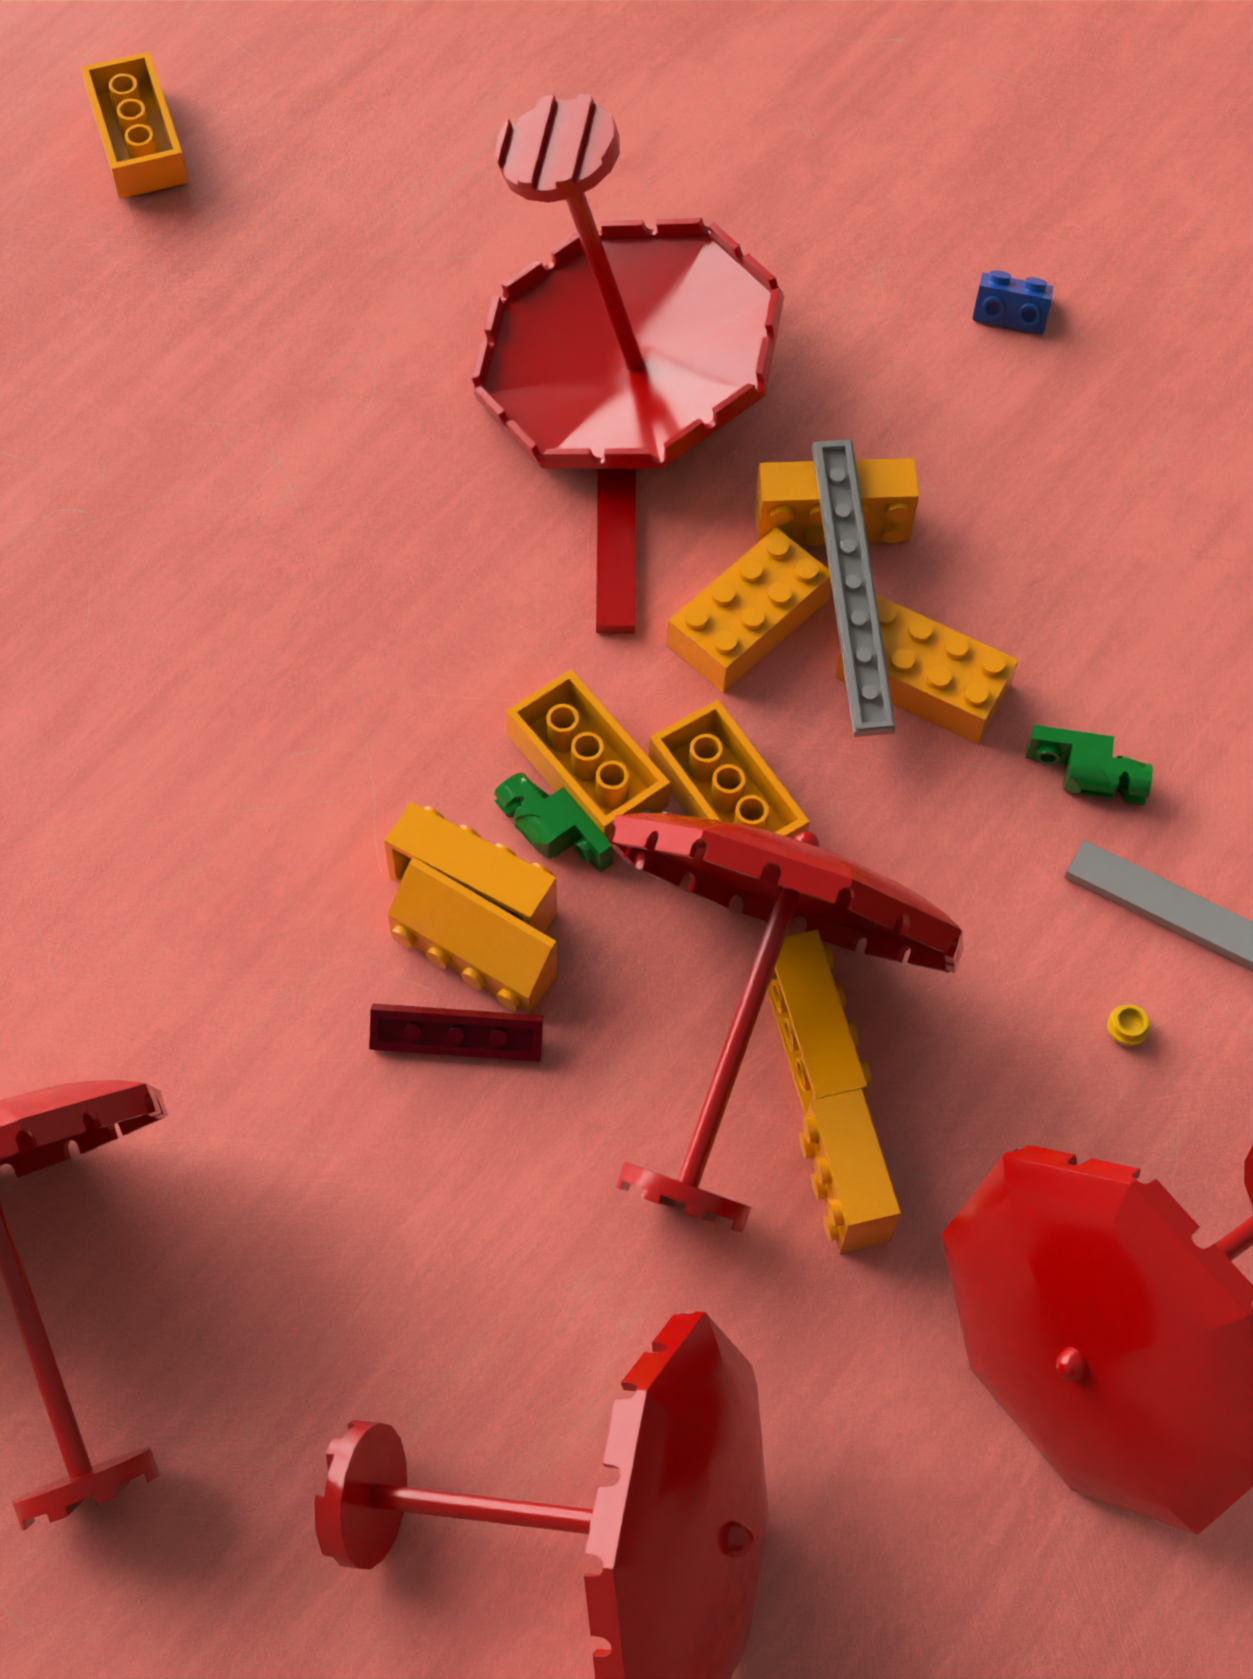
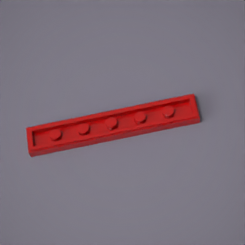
[596,469,636,634]

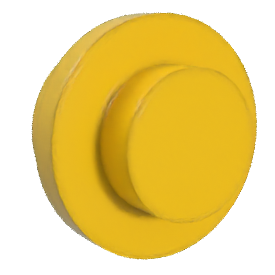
[1107,1004,1151,1046]

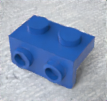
[972,270,1054,334]

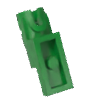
[1025,725,1153,805]
[494,773,613,872]

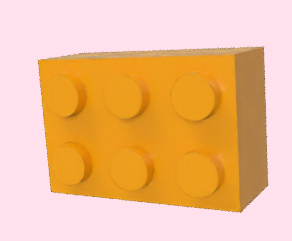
[799,1088,901,1254]

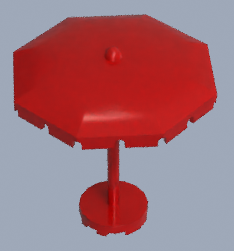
[471,94,784,469]
[608,813,963,1233]
[0,1080,168,1531]
[941,1145,1253,1535]
[314,1311,769,1679]

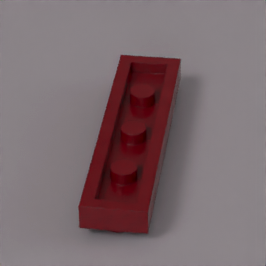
[369,1003,544,1062]

